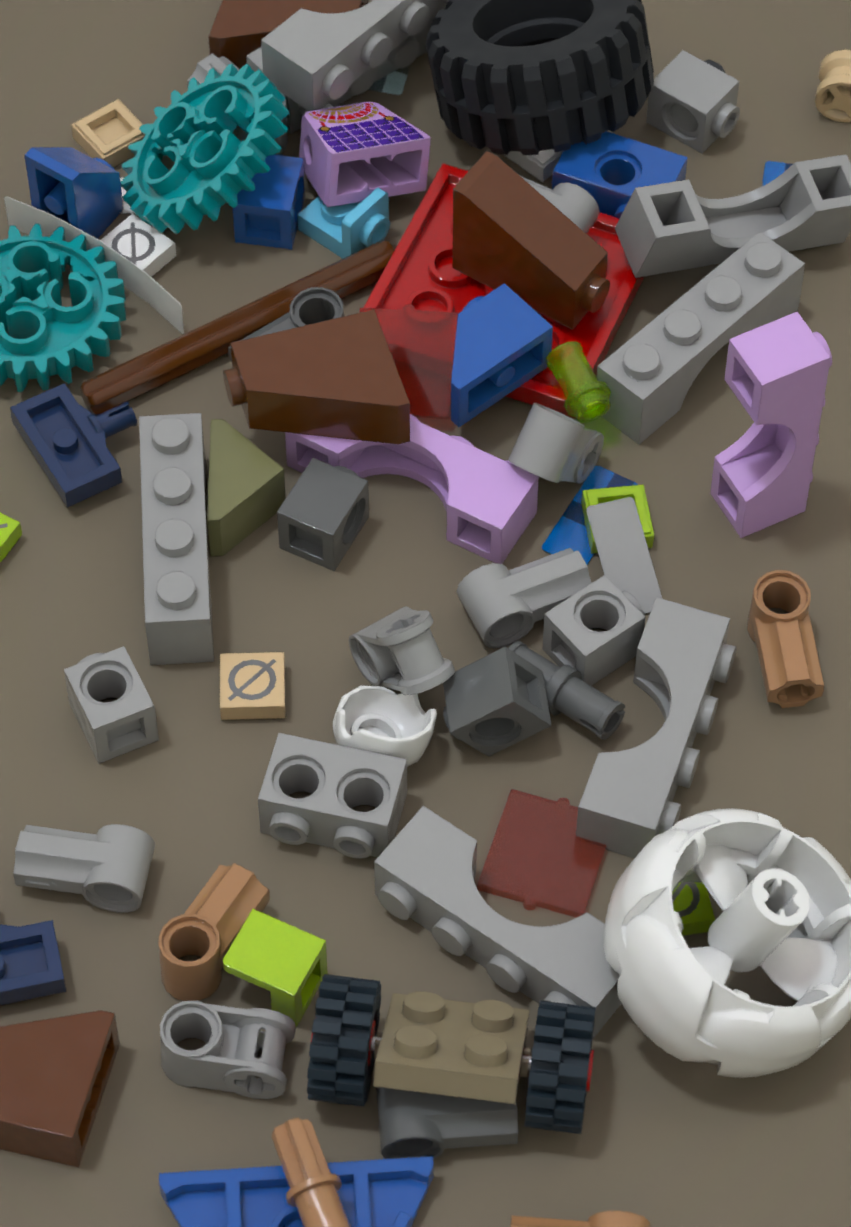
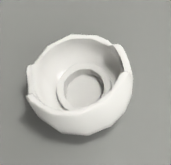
[333,685,437,767]

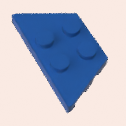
[159,1156,433,1227]

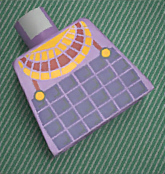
[299,102,431,207]

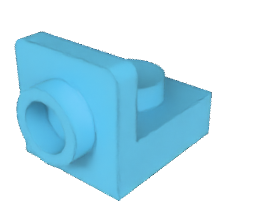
[298,188,390,259]

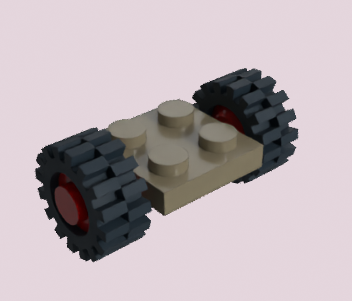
[307,974,596,1134]

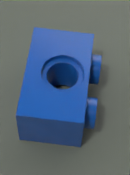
[552,131,688,218]

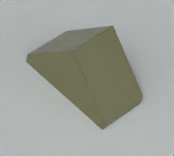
[207,419,286,556]

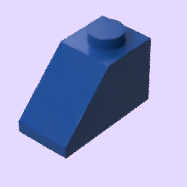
[24,147,124,239]
[451,283,553,427]

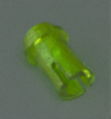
[546,342,611,423]

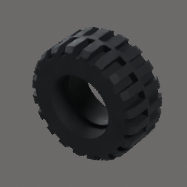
[426,0,654,156]

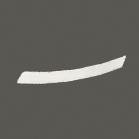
[4,197,184,334]

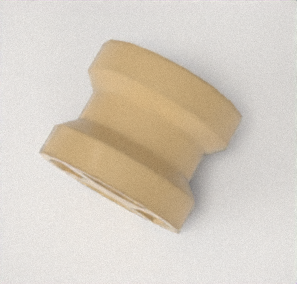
[815,49,851,123]

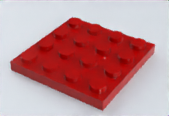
[361,163,645,419]

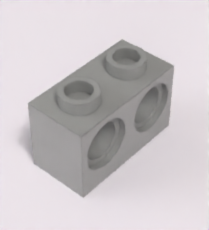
[258,733,407,858]

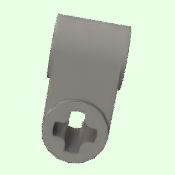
[508,403,604,484]
[348,606,455,695]
[160,1001,296,1099]

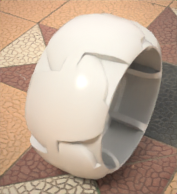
[603,809,851,1078]

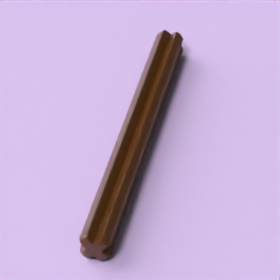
[80,240,395,415]

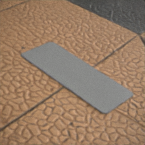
[586,497,663,614]

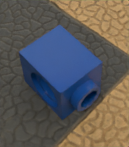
[233,154,305,250]

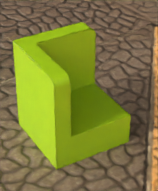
[223,909,328,1027]

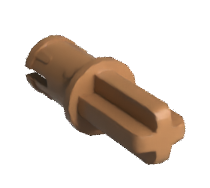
[272,1118,350,1227]

